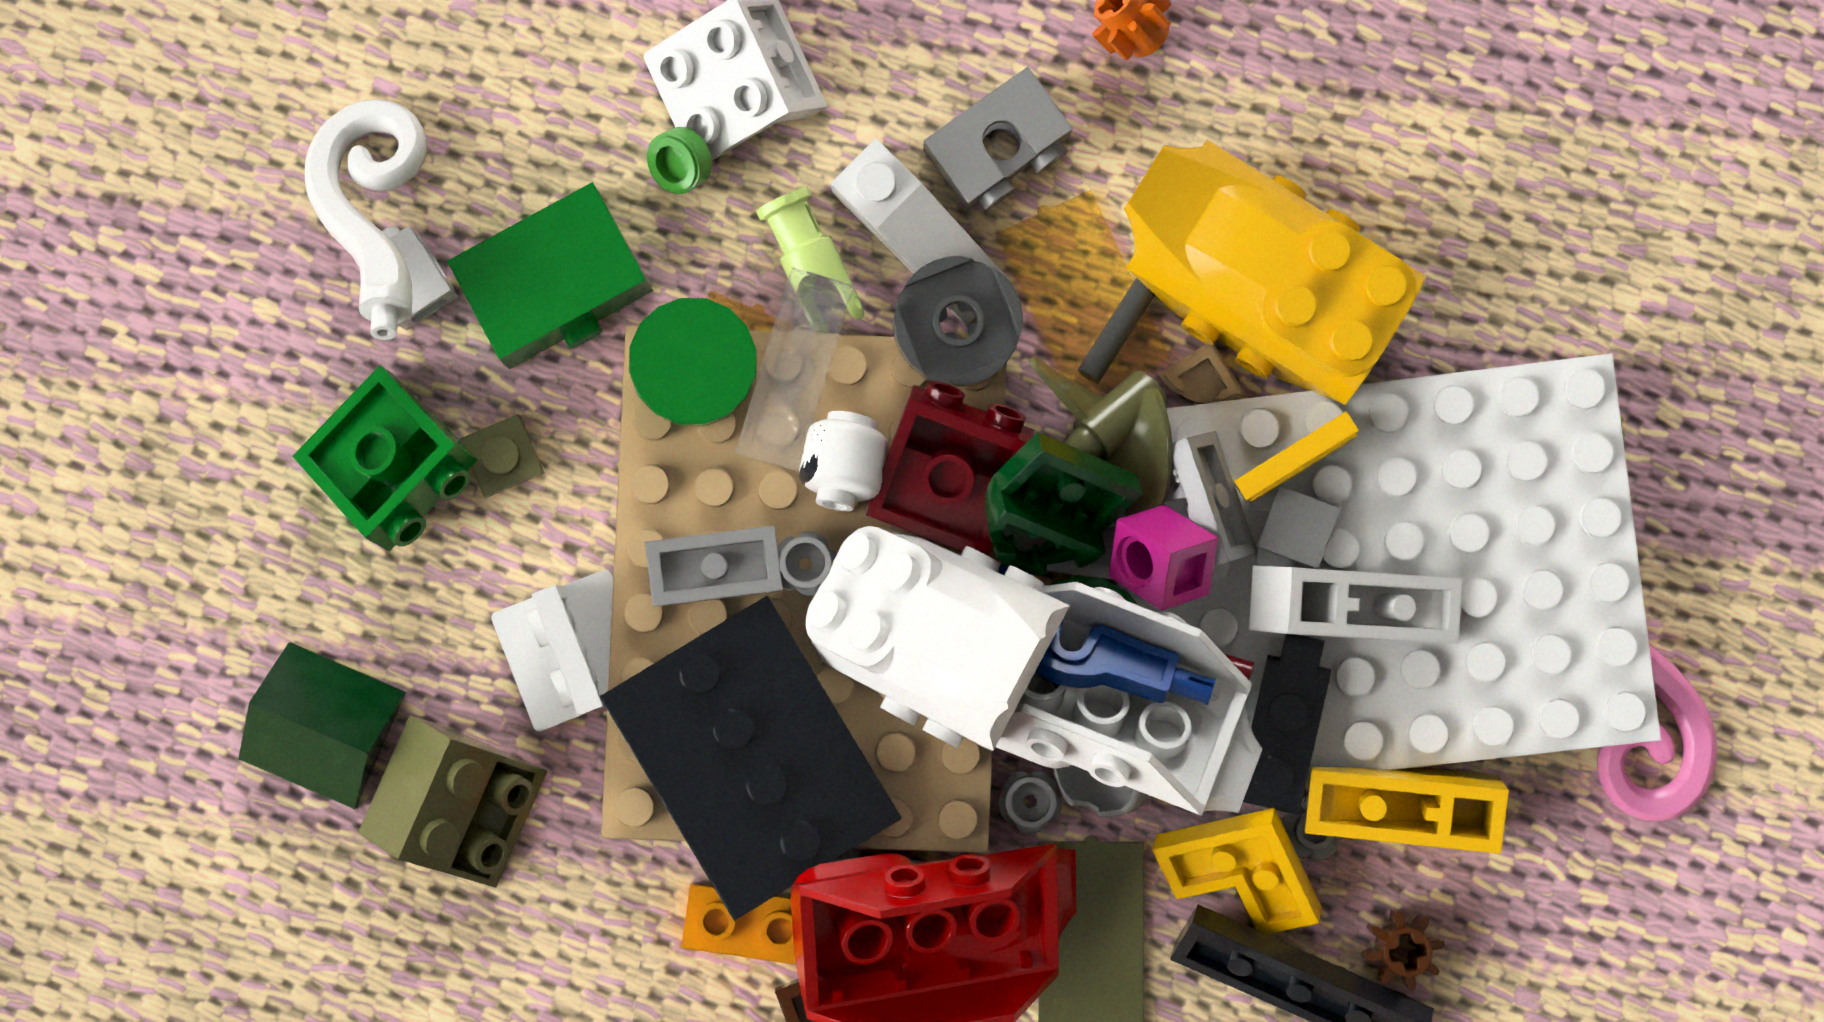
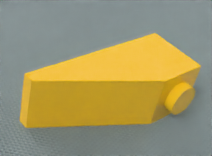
[1304,767,1509,854]

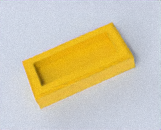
[1234,411,1359,503]

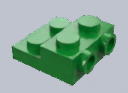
[292,365,478,552]

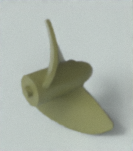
[1029,356,1173,516]

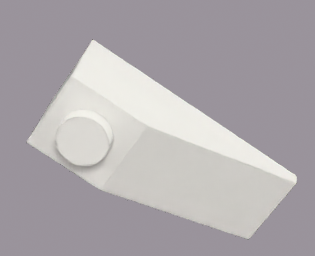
[830,138,1011,327]
[1249,565,1462,644]

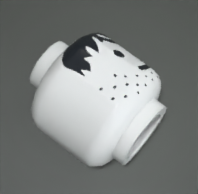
[799,411,889,511]

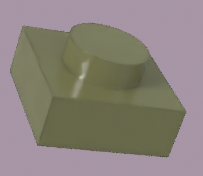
[460,414,545,498]

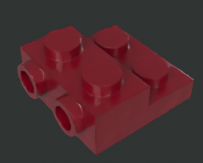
[865,381,1034,556]

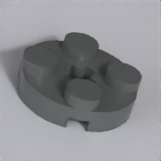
[893,256,1023,387]

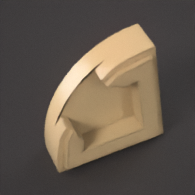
[1157,344,1245,404]

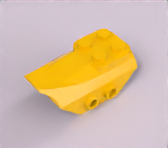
[1124,139,1425,405]

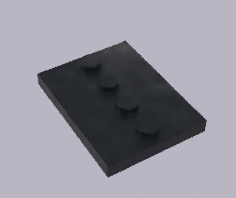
[599,595,902,921]

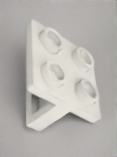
[491,570,613,731]

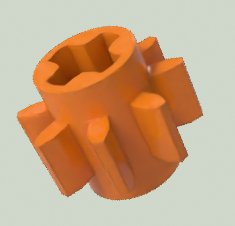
[1092,0,1172,60]

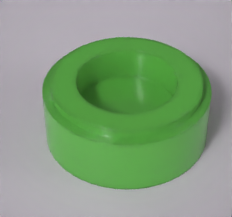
[647,127,712,194]

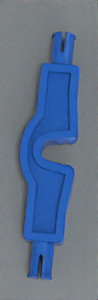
[1035,620,1216,705]

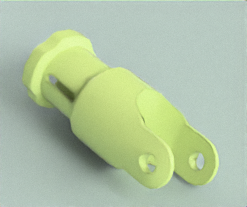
[756,187,864,334]

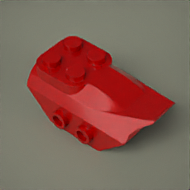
[791,843,1076,1022]

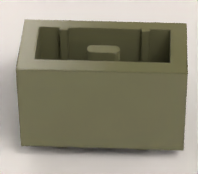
[358,715,547,888]

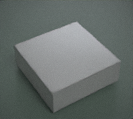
[1257,486,1341,569]

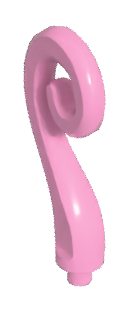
[1597,643,1717,822]

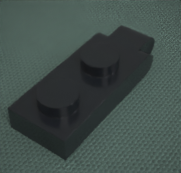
[1243,634,1332,815]

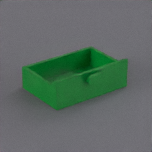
[447,182,653,369]

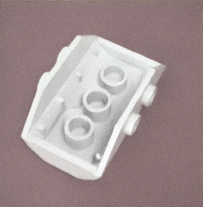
[806,526,1070,751]
[996,582,1262,816]

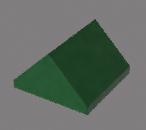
[238,642,406,809]

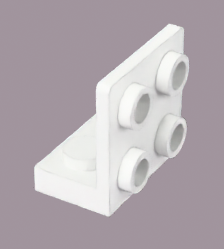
[644,0,828,160]

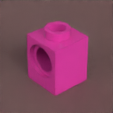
[1109,504,1218,611]

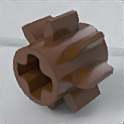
[1361,908,1445,991]

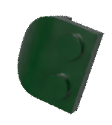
[985,432,1143,576]

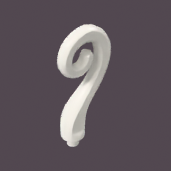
[305,99,427,340]

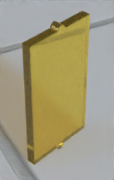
[997,190,1170,393]

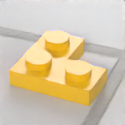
[1152,808,1322,934]

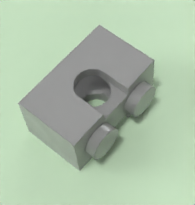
[923,66,1073,211]

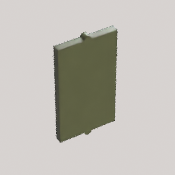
[1038,835,1144,1022]

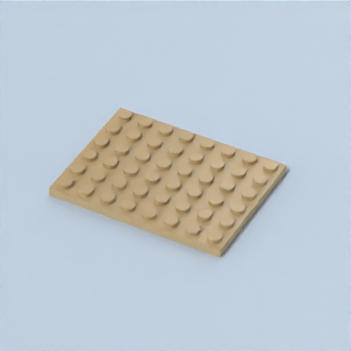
[601,325,1007,853]

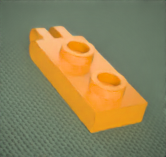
[681,883,796,965]

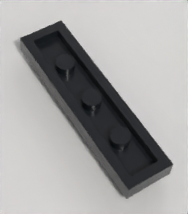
[1170,904,1434,1022]

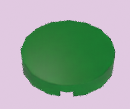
[629,298,757,426]

